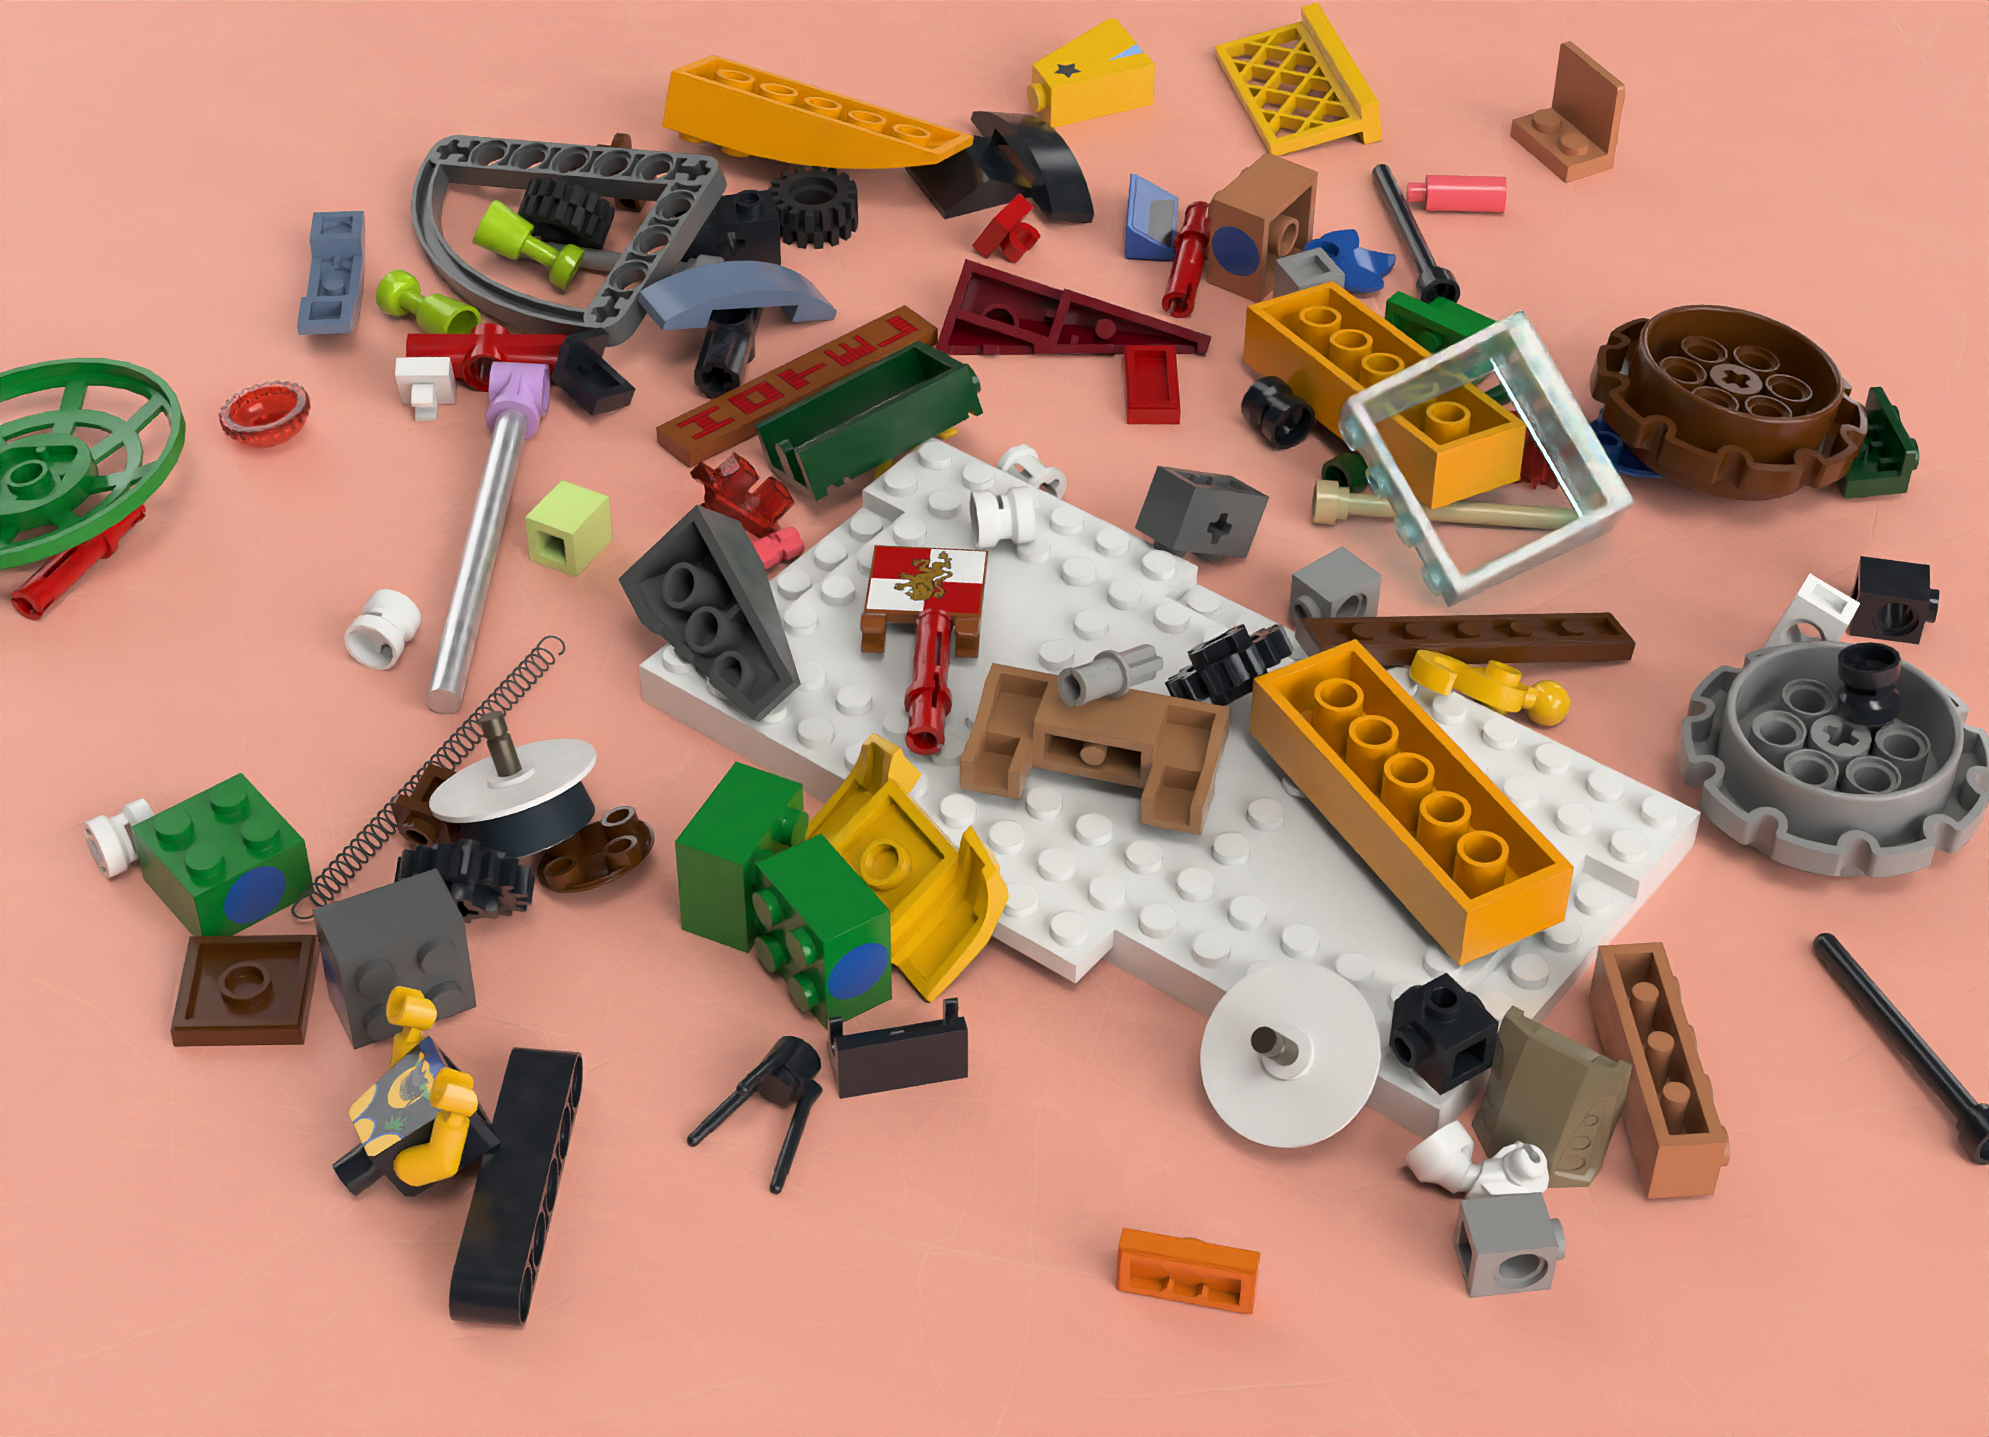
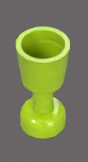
[473,199,586,290]
[376,269,482,334]

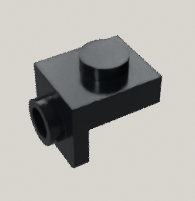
[551,327,636,416]

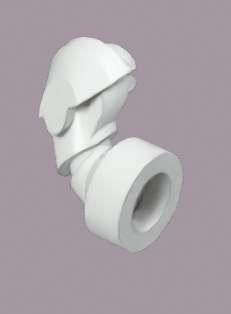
[1404,1120,1549,1200]

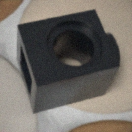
[1850,556,1939,644]

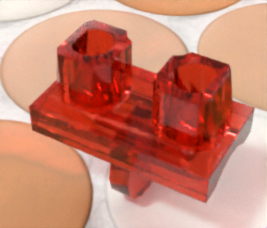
[690,452,795,539]

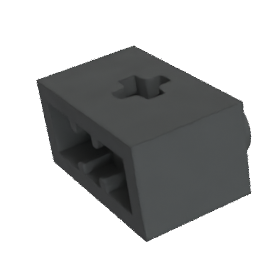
[1135,466,1269,562]

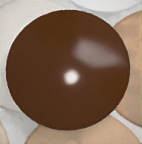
[537,806,655,893]

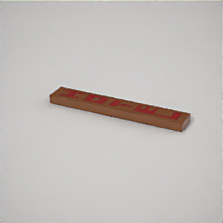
[656,305,938,468]

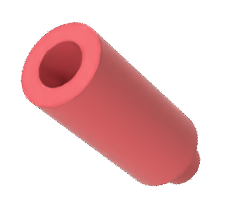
[1406,175,1507,213]

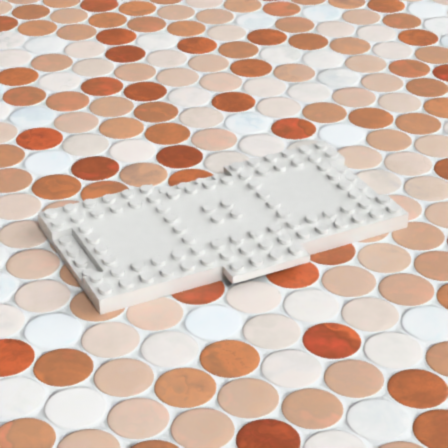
[639,437,1701,1139]

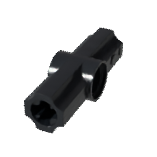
[694,307,764,398]

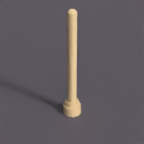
[1312,479,1578,530]

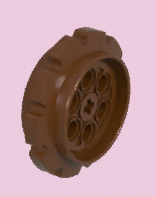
[1590,304,1868,501]

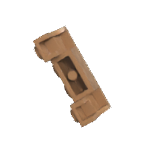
[960,663,1231,835]

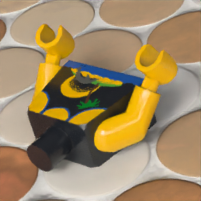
[332,986,501,1197]

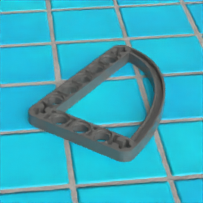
[411,135,727,347]

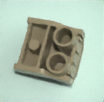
[1472,1005,1632,1188]

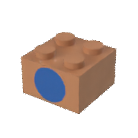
[1205,152,1318,303]

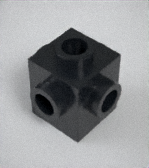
[1389,972,1499,1096]

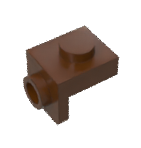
[391,763,463,847]

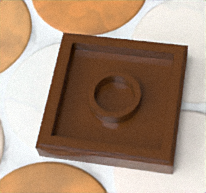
[170,935,320,1047]

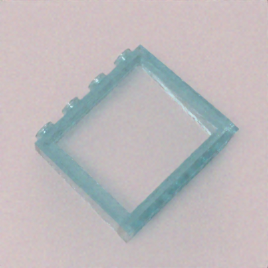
[1338,309,1635,607]

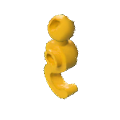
[1408,650,1571,726]

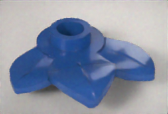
[1302,229,1396,293]

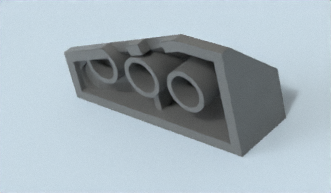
[618,505,801,722]

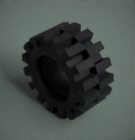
[768,166,858,249]
[518,177,615,250]

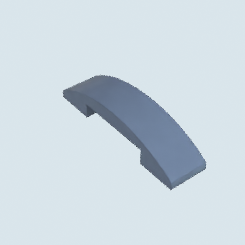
[297,211,365,335]
[637,261,837,330]

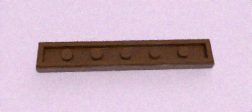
[1294,612,1636,666]

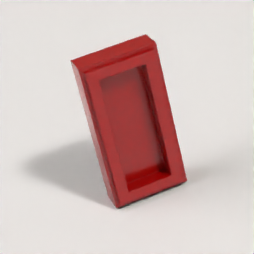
[1123,345,1181,424]

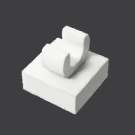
[395,357,457,421]

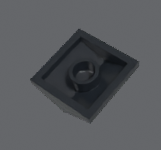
[905,134,1032,219]

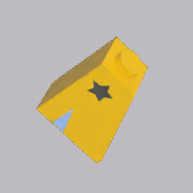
[1027,18,1155,128]

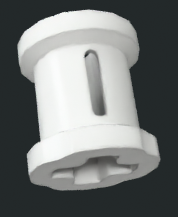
[997,444,1067,499]

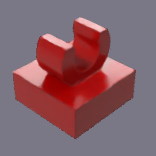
[972,193,1041,263]

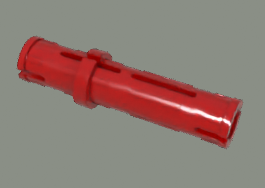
[1162,201,1211,318]
[11,504,146,620]
[904,609,953,756]

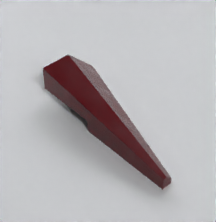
[935,259,1212,355]

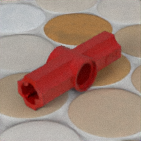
[406,323,566,392]

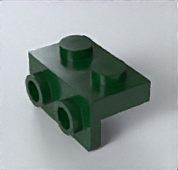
[1835,386,1919,498]

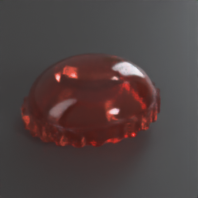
[218,380,311,448]

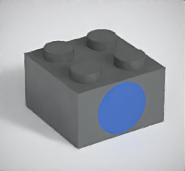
[312,868,477,1050]

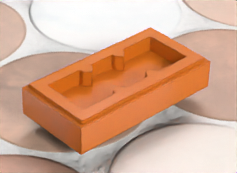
[1116,1227,1261,1314]

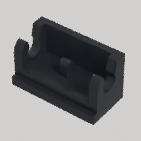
[827,997,968,1099]

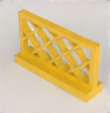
[1214,2,1382,156]

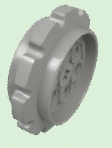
[1678,641,1989,878]

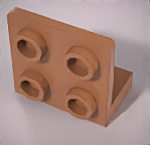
[1510,41,1625,183]

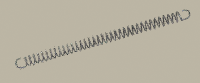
[291,635,565,919]

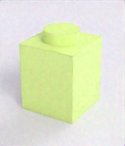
[525,480,613,577]

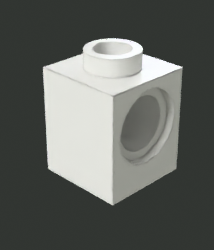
[1763,574,1860,648]

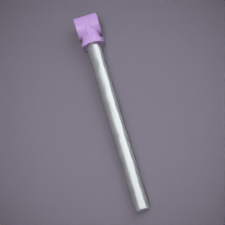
[426,361,550,714]

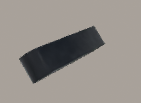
[449,1047,583,1326]

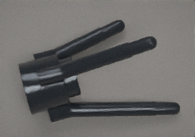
[687,1036,823,1194]

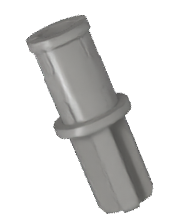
[1057,644,1164,707]

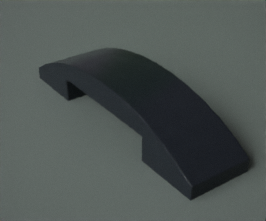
[971,111,1094,223]

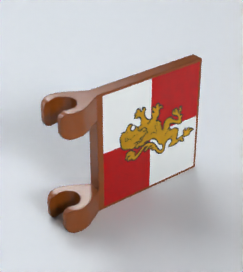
[860,545,988,658]

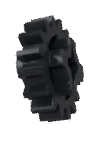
[1164,624,1294,706]
[394,838,535,923]

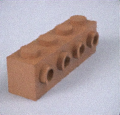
[1589,942,1730,1199]

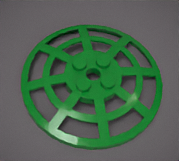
[0,358,186,570]

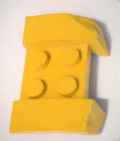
[805,733,1009,1003]

